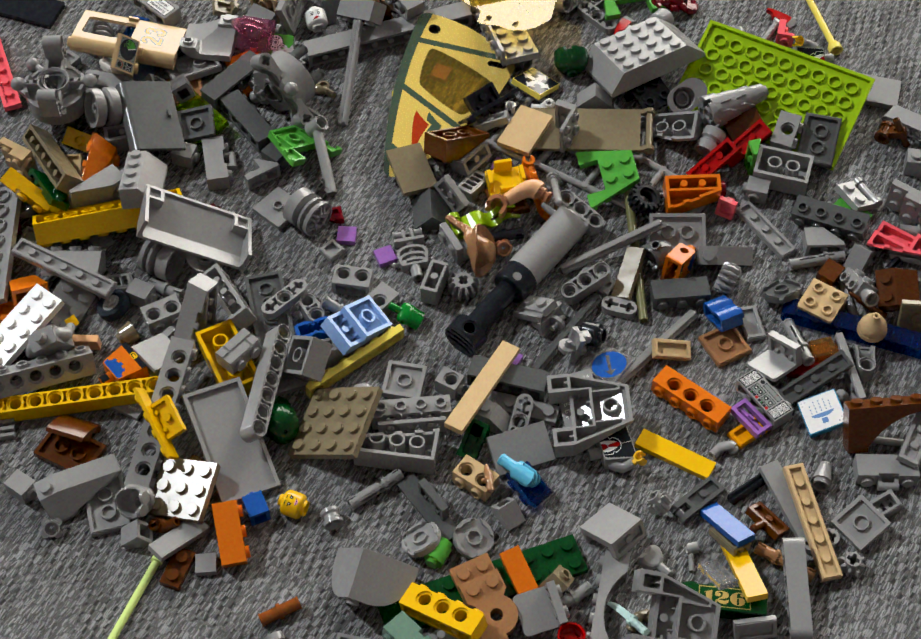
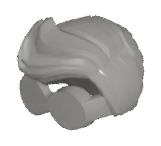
[114,484,155,519]

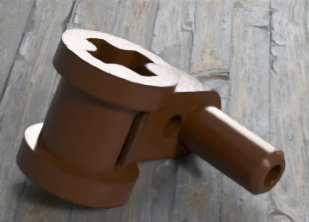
[874,117,910,148]

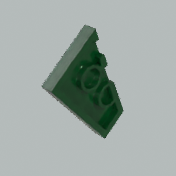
[27,168,70,211]

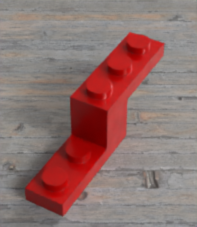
[686,119,773,175]

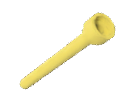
[806,0,843,56]

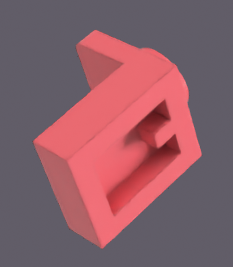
[775,19,795,47]

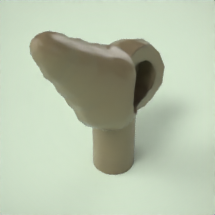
[315,81,336,98]

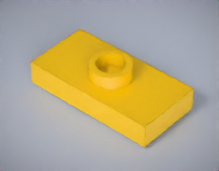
[62,126,91,153]

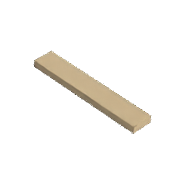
[444,341,520,435]
[782,463,843,582]

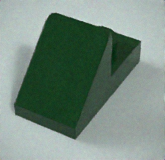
[456,418,490,460]

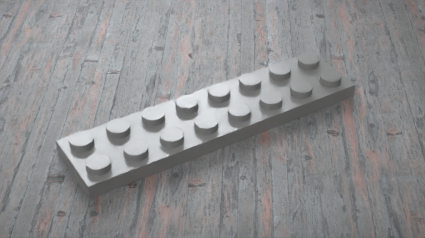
[0,182,22,304]

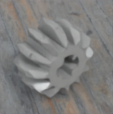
[714,262,741,295]
[448,269,479,301]

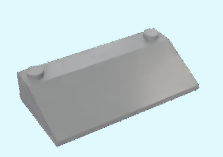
[136,184,252,271]

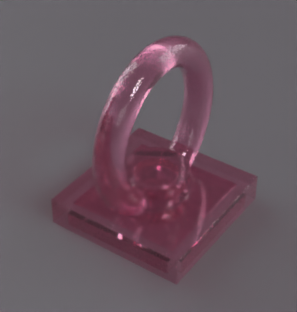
[231,15,277,54]

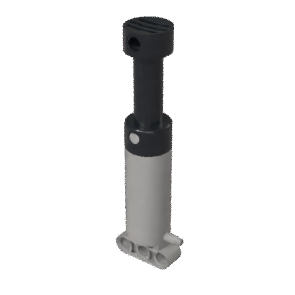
[445,190,604,356]

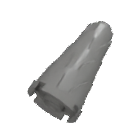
[697,84,769,128]

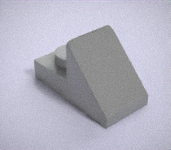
[244,159,281,191]

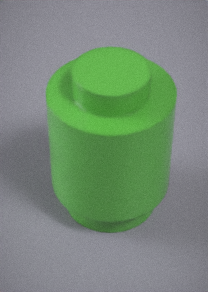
[424,537,452,569]

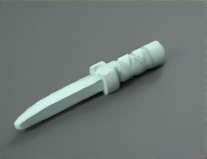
[607,602,650,636]

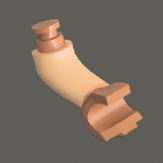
[485,179,553,219]

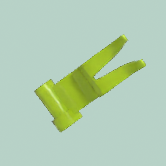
[445,204,521,240]

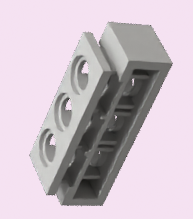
[372,394,452,435]

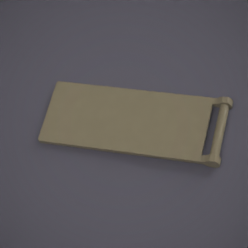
[517,107,655,155]

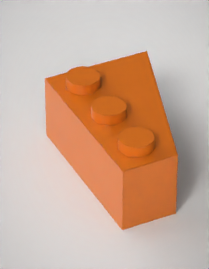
[662,174,722,213]
[211,500,251,568]

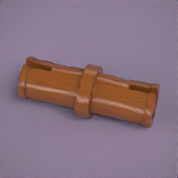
[258,596,302,627]

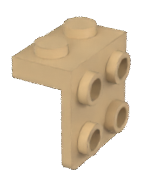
[797,278,848,323]

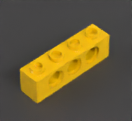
[398,582,488,639]

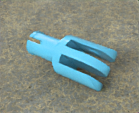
[497,453,541,488]

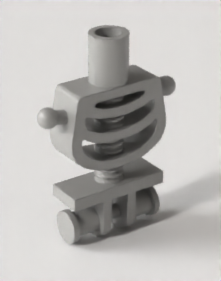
[392,227,436,281]

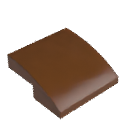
[46,415,102,442]

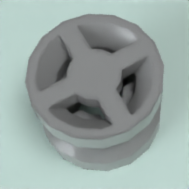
[320,505,344,531]

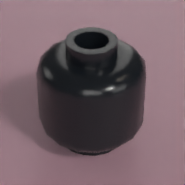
[578,321,607,347]

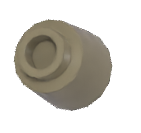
[115,321,141,345]

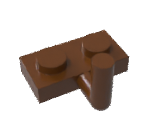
[745,501,790,540]

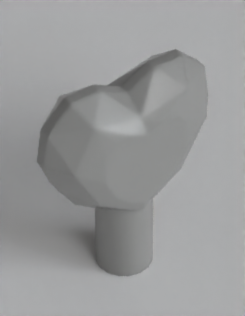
[638,545,672,575]

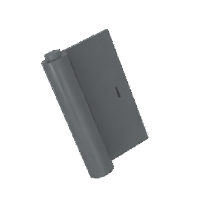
[115,81,186,152]

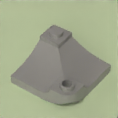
[180,14,239,62]

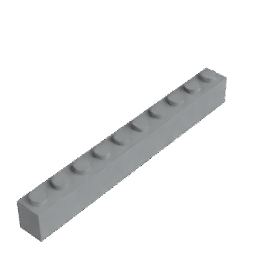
[303,1,472,67]

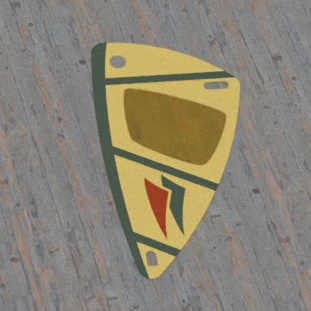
[384,13,515,177]

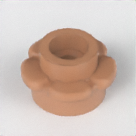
[495,239,513,257]

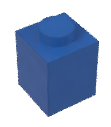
[242,490,271,526]

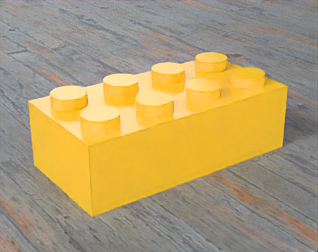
[195,319,256,396]

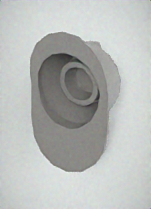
[667,78,707,112]

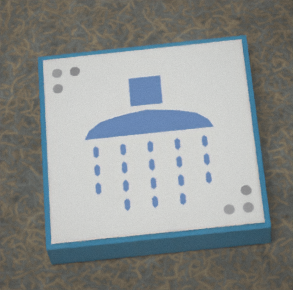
[797,388,843,438]

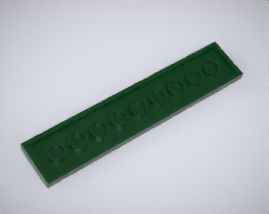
[377,534,588,629]

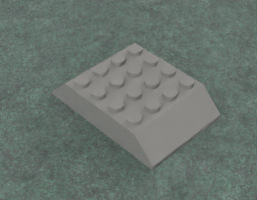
[585,17,706,98]

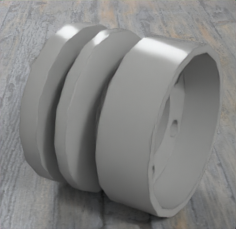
[283,187,332,236]
[137,240,186,282]

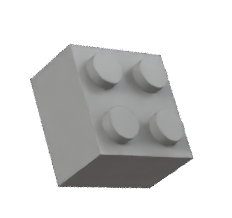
[282,335,333,382]

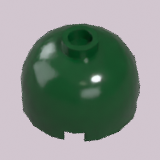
[554,45,588,77]

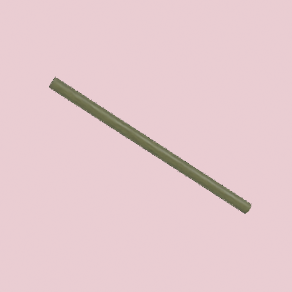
[624,188,648,323]

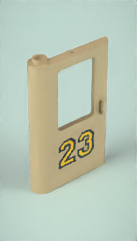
[67,10,187,70]

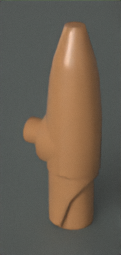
[481,464,494,493]

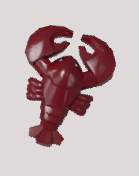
[651,0,698,15]

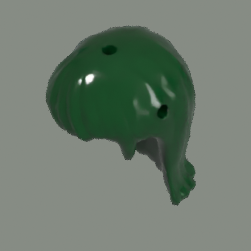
[267,396,299,445]

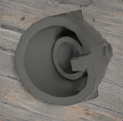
[640,240,673,272]

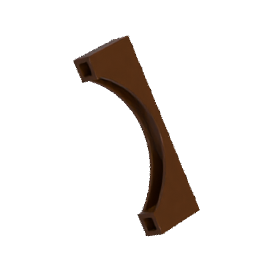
[843,393,921,454]

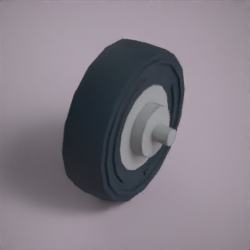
[97,289,130,322]

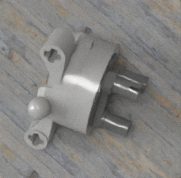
[249,44,325,128]

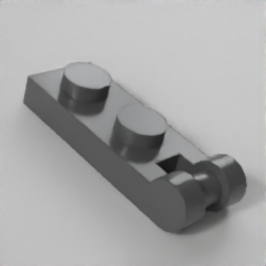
[669,475,725,525]

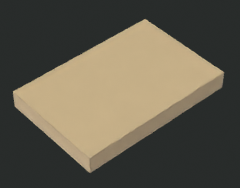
[497,105,553,157]

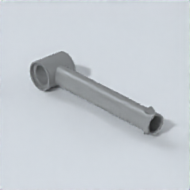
[305,115,337,196]

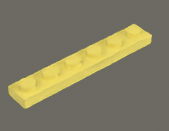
[305,324,404,399]

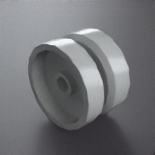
[83,86,122,128]

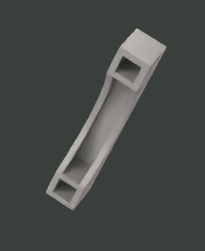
[585,548,631,639]

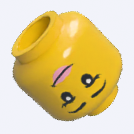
[277,490,310,519]

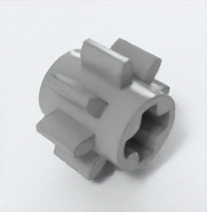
[646,490,672,515]
[838,551,865,577]

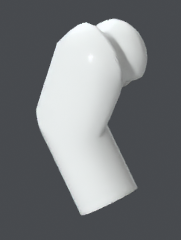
[531,98,555,108]

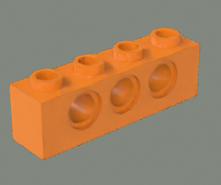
[651,365,732,433]

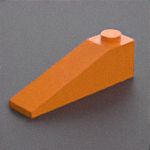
[81,132,120,181]

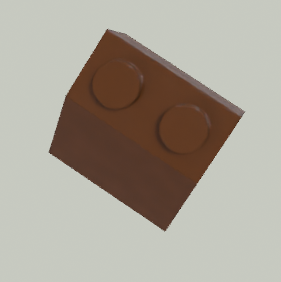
[875,268,920,312]

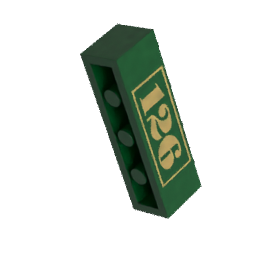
[681,581,767,620]

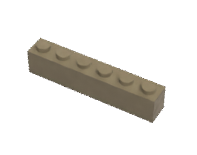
[21,124,83,194]

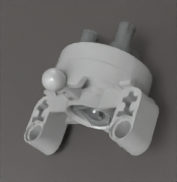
[11,35,97,129]

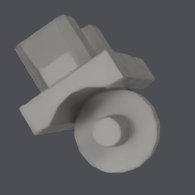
[531,301,565,338]
[558,326,592,363]

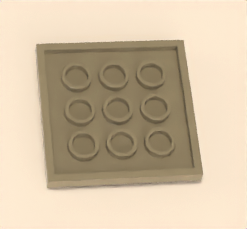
[288,387,383,459]

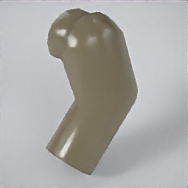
[625,609,650,633]

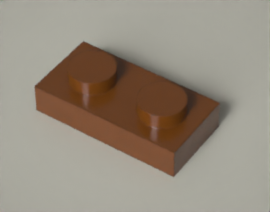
[159,548,196,591]

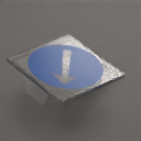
[583,345,636,383]

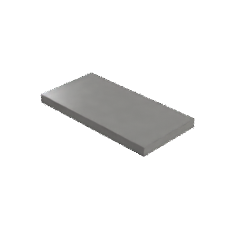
[182,377,281,502]

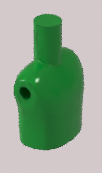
[388,302,424,330]

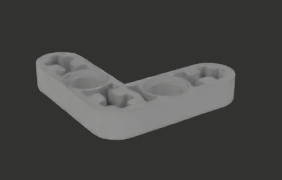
[577,0,617,34]

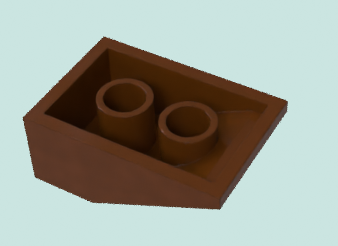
[424,125,490,163]

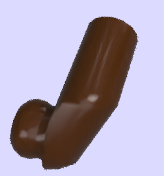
[148,516,180,533]

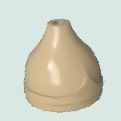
[857,312,887,343]

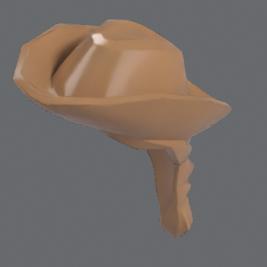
[445,215,496,278]

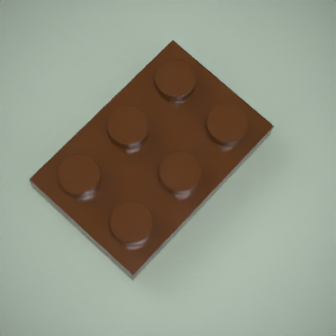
[33,432,107,470]

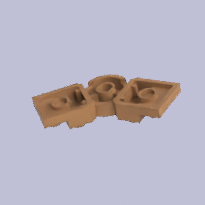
[449,553,518,639]

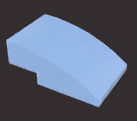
[320,295,392,356]

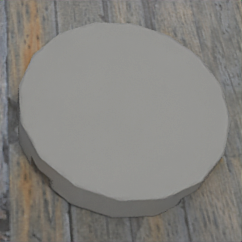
[453,518,494,559]
[401,521,441,558]

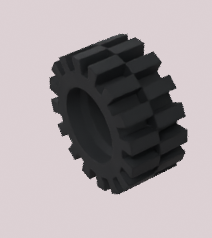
[627,181,664,217]

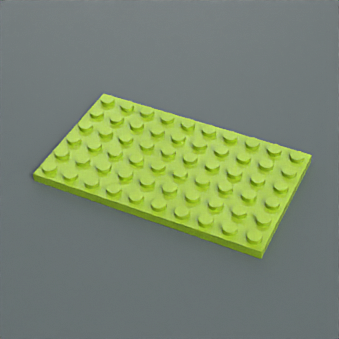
[668,20,875,171]

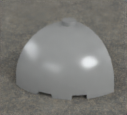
[331,548,419,607]

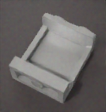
[580,502,648,560]

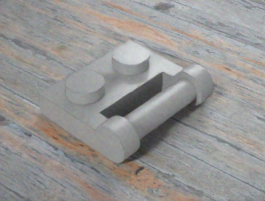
[834,177,883,212]

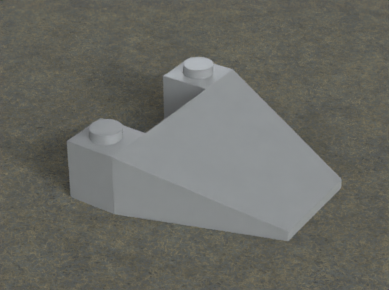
[547,374,633,458]
[625,568,721,639]

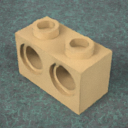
[452,454,500,502]

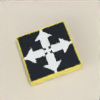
[511,67,560,100]

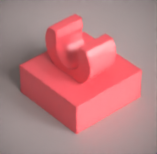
[714,196,738,220]

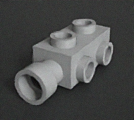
[839,266,879,307]

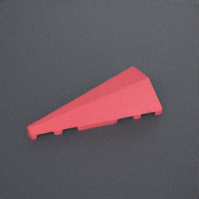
[866,220,921,256]

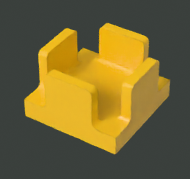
[485,158,526,196]

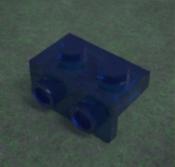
[505,461,553,508]

